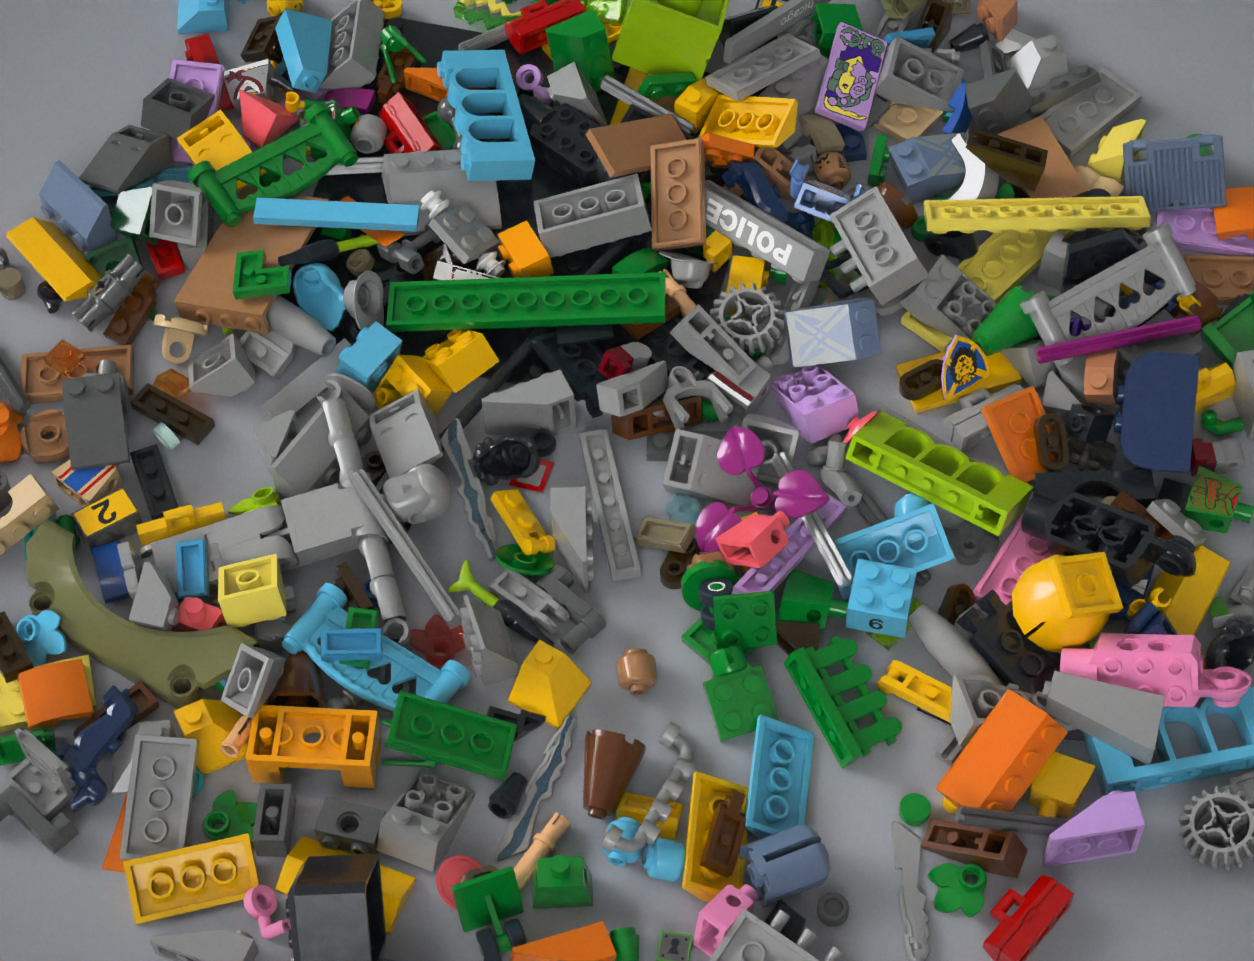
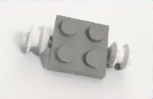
[420,190,506,277]

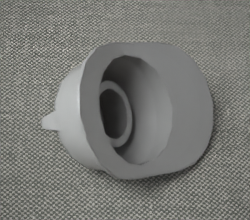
[658,251,717,289]
[343,271,384,330]

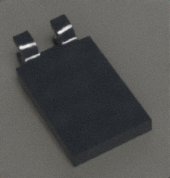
[618,316,716,381]
[531,330,611,418]
[956,589,1061,694]

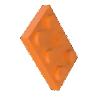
[980,386,1069,483]

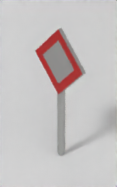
[505,433,555,494]

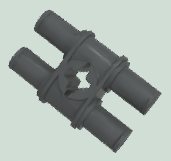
[71,253,149,332]

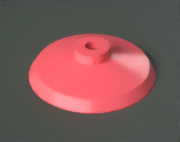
[843,411,879,446]
[436,855,483,910]

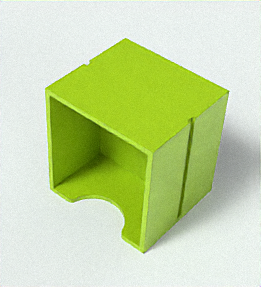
[611,0,730,82]

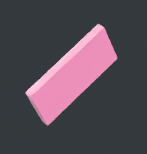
[973,512,1051,605]

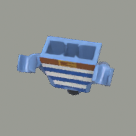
[789,159,872,223]

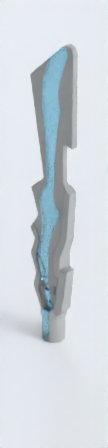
[440,418,497,561]
[494,716,577,861]

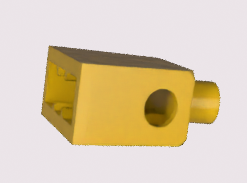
[1028,751,1096,818]

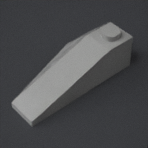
[950,674,1077,746]

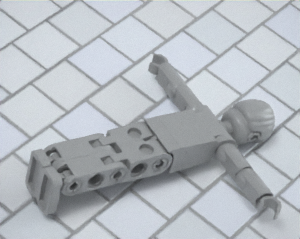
[117,379,452,647]

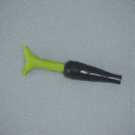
[278,234,379,267]
[448,559,555,647]

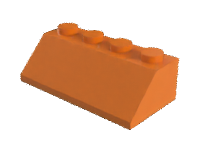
[935,689,1068,812]

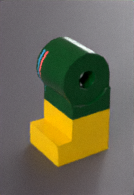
[685,225,732,272]

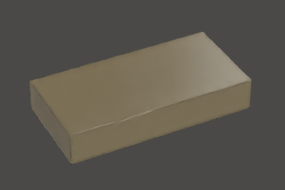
[633,517,696,553]

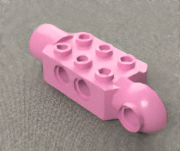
[1060,633,1252,708]

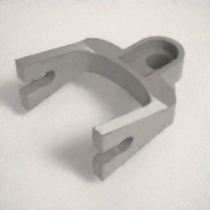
[663,366,734,430]

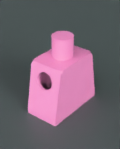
[693,884,758,958]

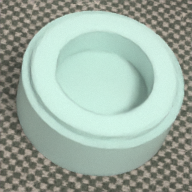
[153,422,180,450]

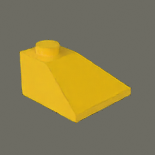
[508,640,592,730]
[174,699,249,776]

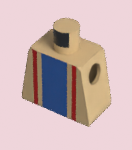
[51,460,122,508]

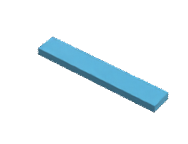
[253,197,420,232]

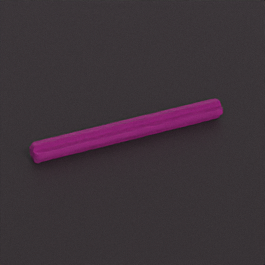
[1035,315,1201,364]

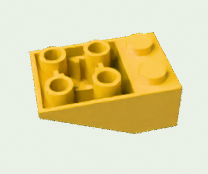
[176,109,266,192]

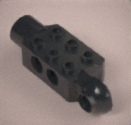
[520,96,629,188]
[1021,492,1196,588]

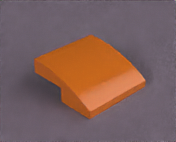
[1213,187,1254,240]
[17,659,94,729]

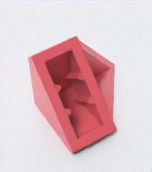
[239,89,299,149]

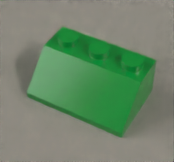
[545,9,615,92]

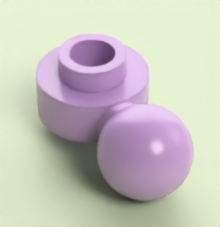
[516,64,553,105]

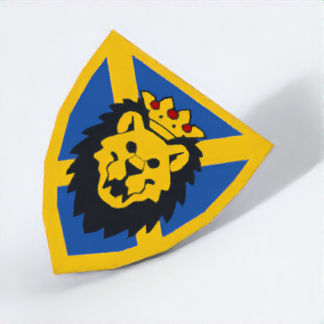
[941,334,990,402]

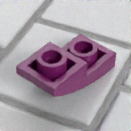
[324,88,376,115]

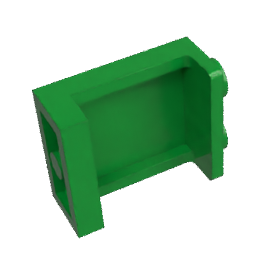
[1201,289,1254,370]

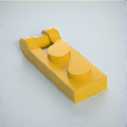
[490,489,555,555]
[876,660,952,723]

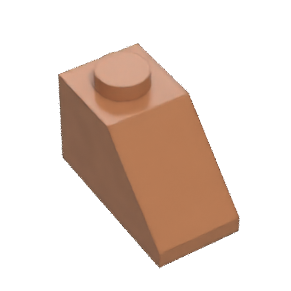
[1084,349,1118,405]

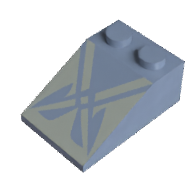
[888,132,967,205]
[784,297,882,367]

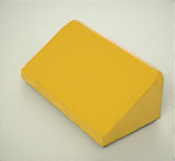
[616,792,684,839]

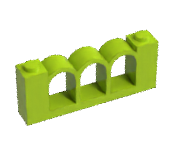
[845,411,1034,536]

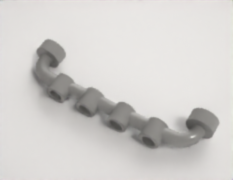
[600,722,695,853]

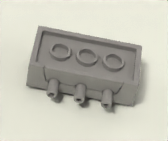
[829,186,929,306]
[709,909,843,961]

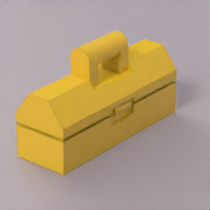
[1195,363,1236,414]
[136,501,226,547]

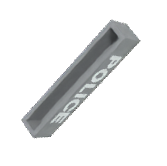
[705,180,830,284]

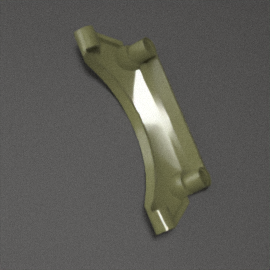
[26,520,262,709]

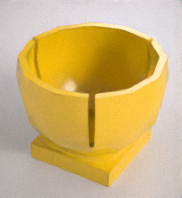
[1012,552,1123,653]

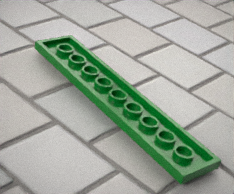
[386,272,666,332]

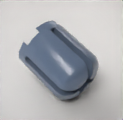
[739,825,830,907]

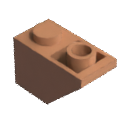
[976,0,1017,42]

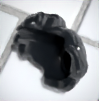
[473,434,540,486]
[1206,619,1254,671]

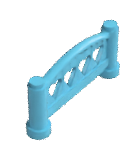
[282,583,471,712]

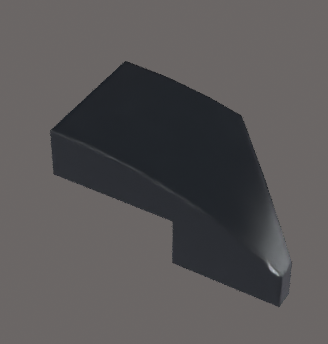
[486,706,546,742]

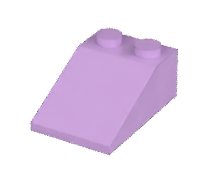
[1042,790,1145,867]

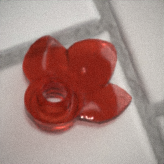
[410,614,466,667]

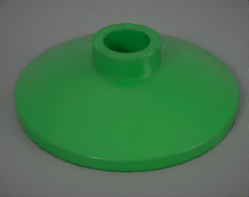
[496,544,554,577]

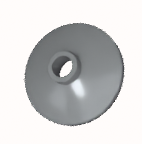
[324,373,376,410]

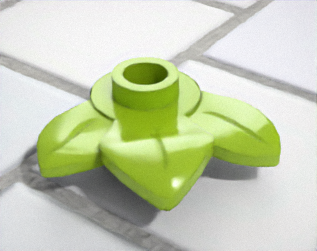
[227,487,280,515]

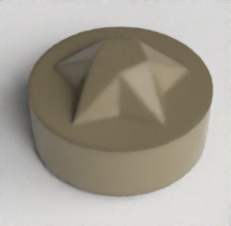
[346,249,375,276]

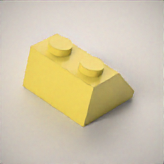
[1087,119,1146,185]
[218,553,287,628]

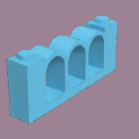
[437,50,535,181]
[1082,686,1254,796]

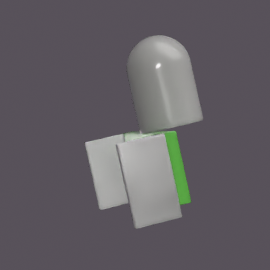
[1208,586,1254,630]

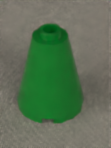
[972,285,1040,356]

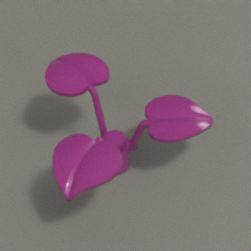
[696,426,830,553]

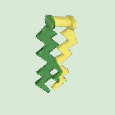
[453,0,522,30]

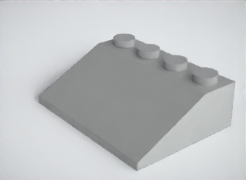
[381,149,502,236]

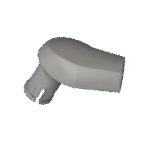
[820,440,862,507]

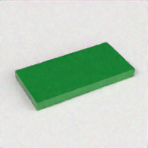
[385,690,517,781]

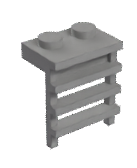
[3,727,79,820]

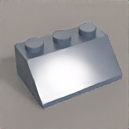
[39,160,117,253]

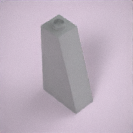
[1041,671,1165,764]

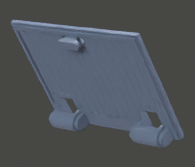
[1123,134,1227,212]

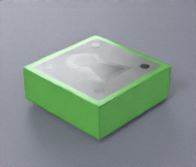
[656,930,693,961]

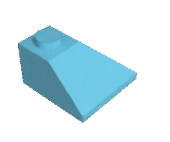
[177,0,229,34]

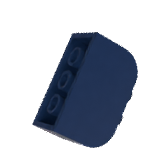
[1114,352,1200,474]

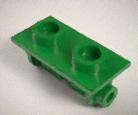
[0,727,56,766]

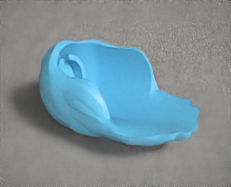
[293,263,346,331]

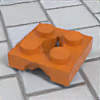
[701,133,755,169]

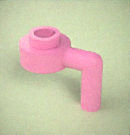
[244,885,291,939]

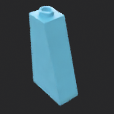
[275,8,332,93]

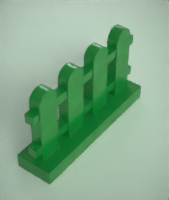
[784,636,902,769]

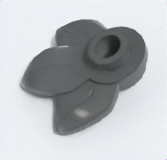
[943,520,999,566]

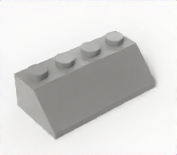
[320,0,384,89]
[758,54,829,154]
[533,173,652,258]
[270,387,372,500]

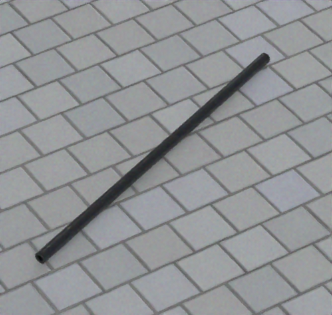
[439,200,651,453]

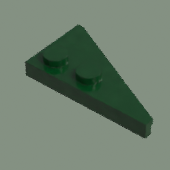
[83,236,158,321]

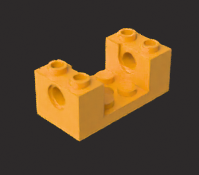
[246,705,382,789]

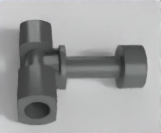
[377,222,442,274]

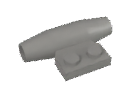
[239,295,336,380]
[908,603,1003,686]

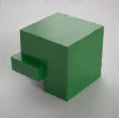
[811,3,863,59]

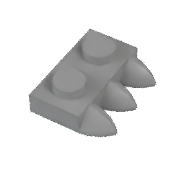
[1146,499,1208,547]

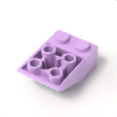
[771,364,860,444]

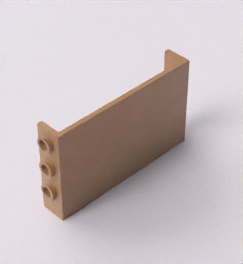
[174,187,329,334]

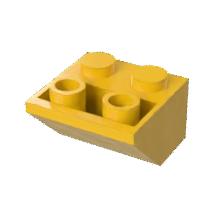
[421,329,499,393]
[373,354,453,415]

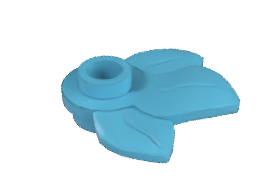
[16,610,67,666]

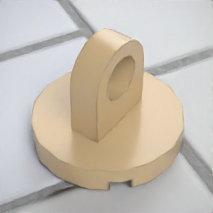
[153,314,209,363]

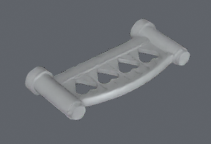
[1020,222,1197,366]

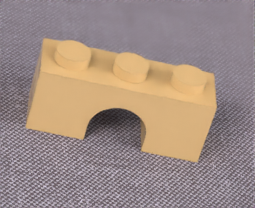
[0,474,59,556]

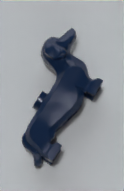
[722,162,815,240]
[54,685,138,813]

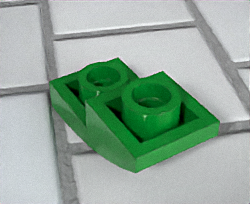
[612,247,669,274]

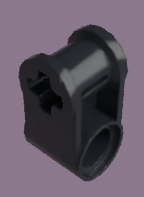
[924,231,979,260]

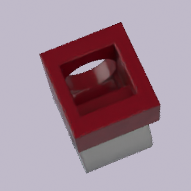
[598,342,652,380]
[1190,438,1246,476]

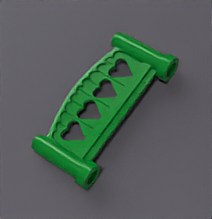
[188,102,358,227]

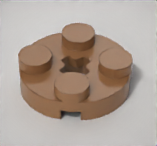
[20,409,70,463]

